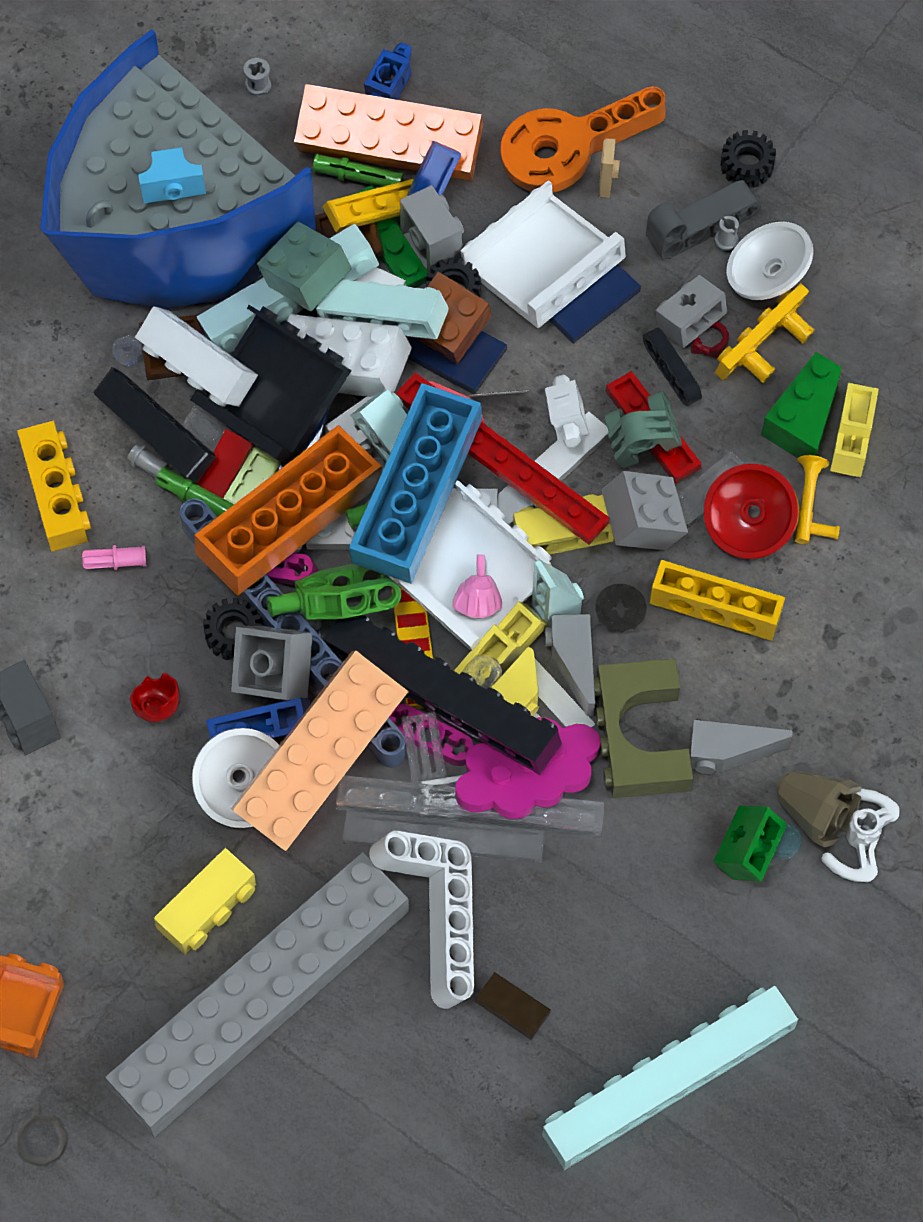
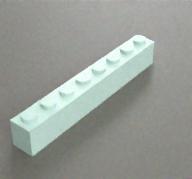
[542,986,798,1170]

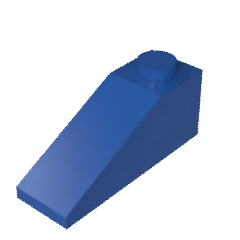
[206,697,310,740]

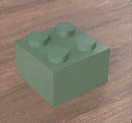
[257,221,352,311]

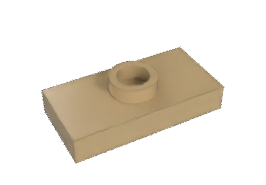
[598,138,620,198]

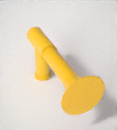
[795,455,840,544]

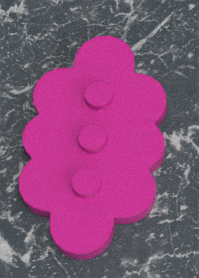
[455,717,601,819]

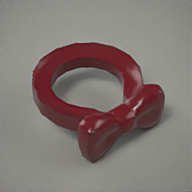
[690,322,729,359]

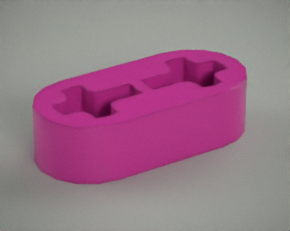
[267,553,318,586]

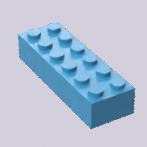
[349,383,482,584]

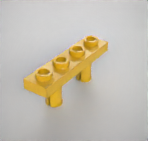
[714,283,815,383]

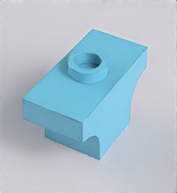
[138,147,206,204]

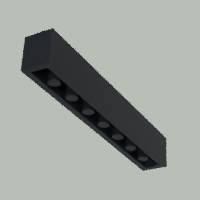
[323,615,562,775]

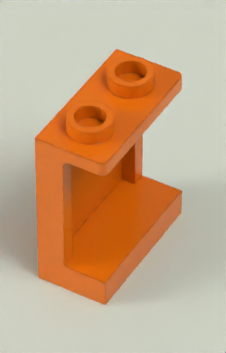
[0,953,65,1059]

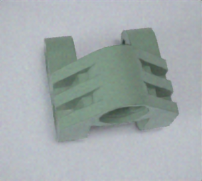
[605,391,682,468]

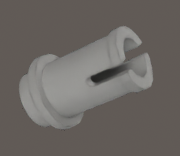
[714,216,739,251]
[127,444,169,480]

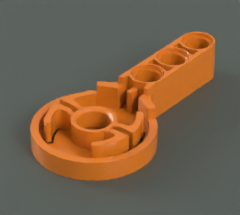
[501,86,666,193]

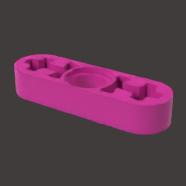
[389,704,474,766]

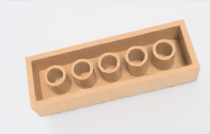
[231,650,408,851]

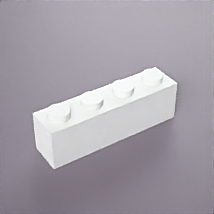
[135,306,258,407]

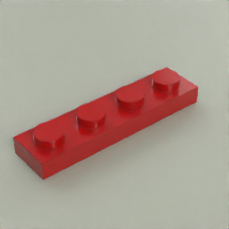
[605,371,702,484]

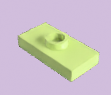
[223,445,281,504]

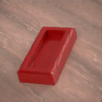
[197,428,255,498]

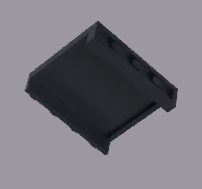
[190,305,352,464]

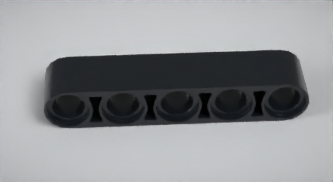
[93,367,217,483]

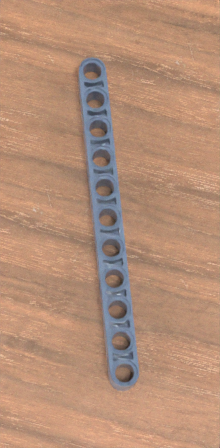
[180,498,406,767]

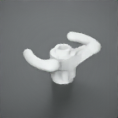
[821,789,899,883]

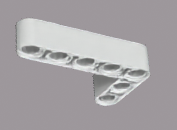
[369,831,474,1009]

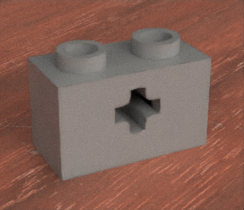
[655,275,727,348]

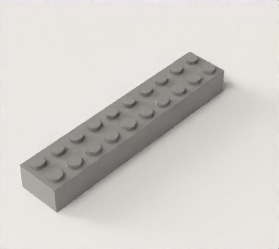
[105,852,409,1138]

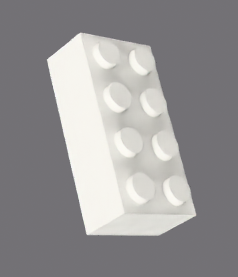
[287,314,412,397]

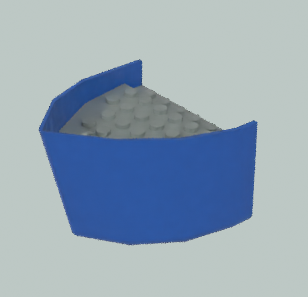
[41,29,316,309]

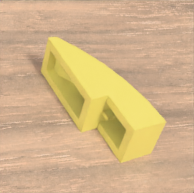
[830,383,879,477]
[454,601,549,688]

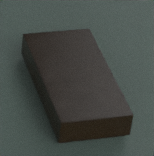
[475,972,551,1040]

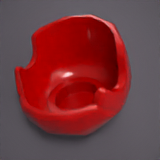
[129,673,180,722]

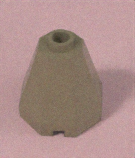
[776,770,861,847]

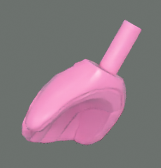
[452,555,502,618]

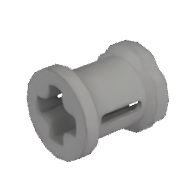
[243,58,271,97]

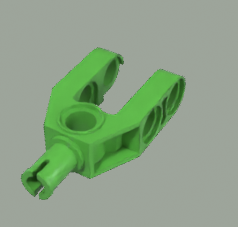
[267,564,401,620]

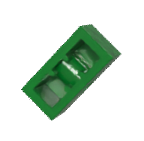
[713,805,787,882]

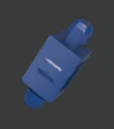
[364,42,411,100]

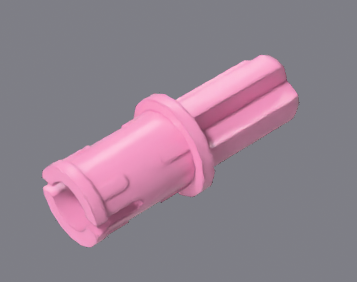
[82,545,146,570]

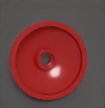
[704,463,799,559]

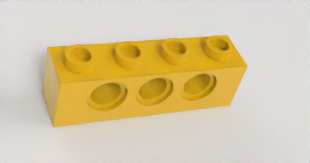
[17,420,91,552]
[649,560,785,641]

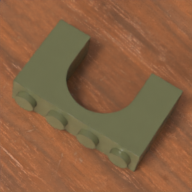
[594,658,693,798]

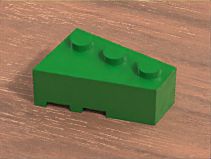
[761,352,842,458]

